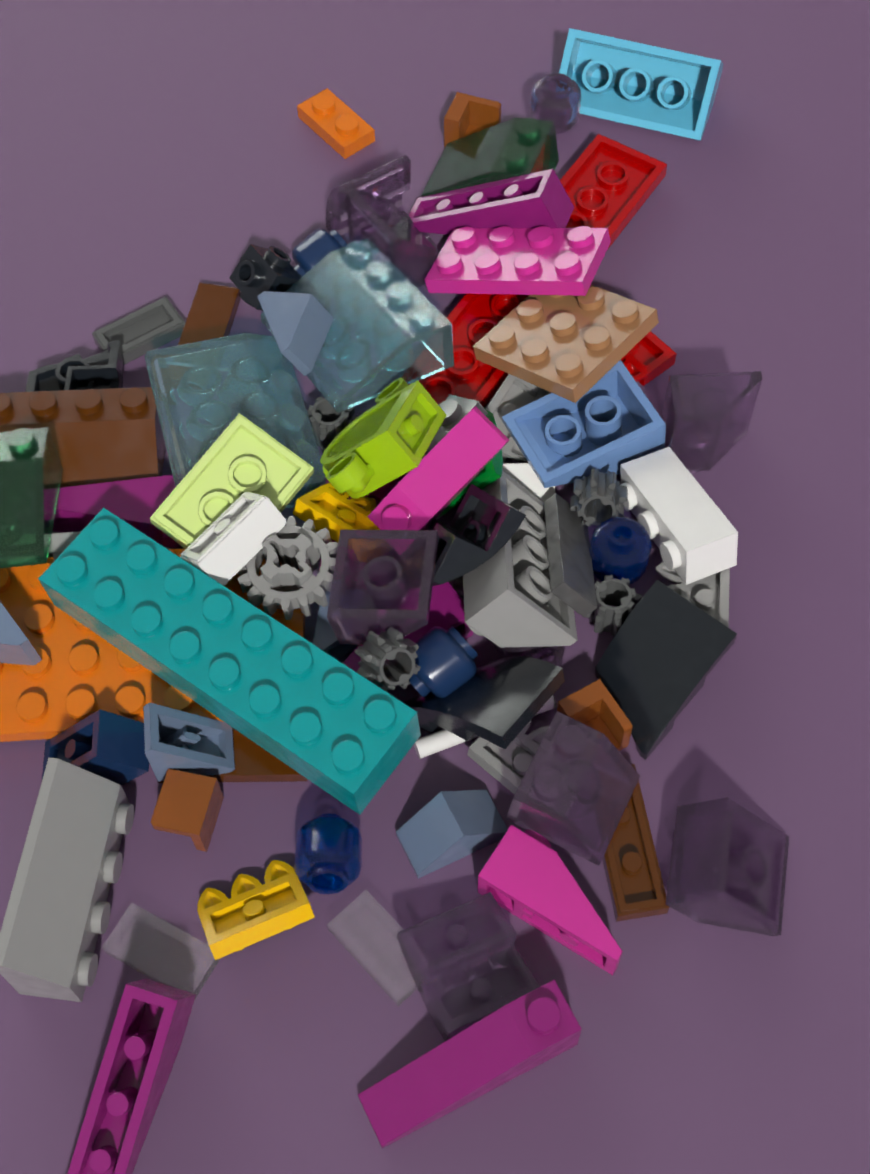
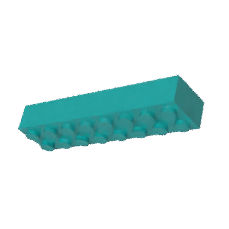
[38,507,421,815]

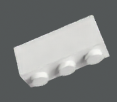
[620,447,738,585]

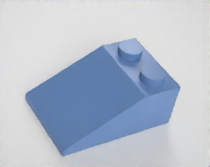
[502,360,666,488]

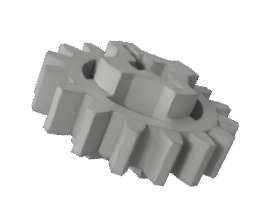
[237,516,344,620]

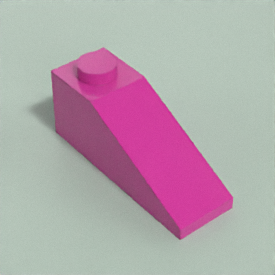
[368,406,510,550]
[478,825,623,976]

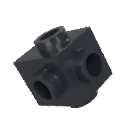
[229,244,306,311]

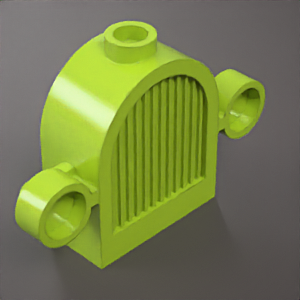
[320,378,447,499]

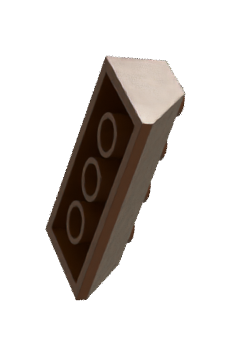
[0,387,168,496]

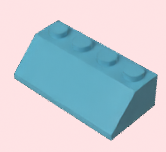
[551,28,724,141]

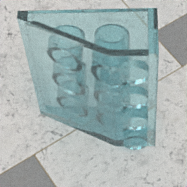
[260,238,454,413]
[144,333,326,508]

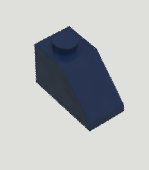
[42,709,150,786]

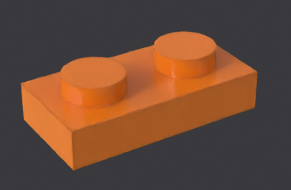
[297,88,375,159]

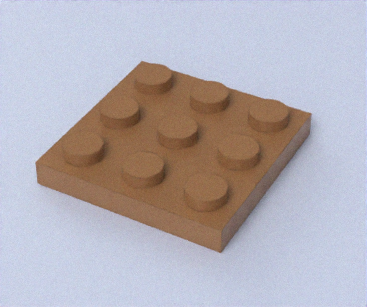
[473,284,659,403]

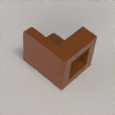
[444,92,501,158]
[555,679,633,767]
[151,768,224,852]

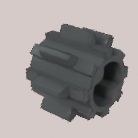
[303,395,355,452]
[570,469,628,529]
[582,575,642,636]
[355,626,421,692]

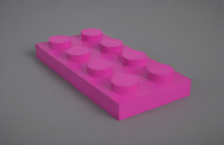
[424,226,611,296]

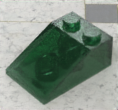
[421,118,559,197]
[0,427,63,568]

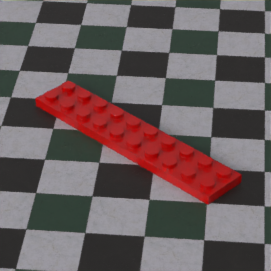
[394,134,667,407]

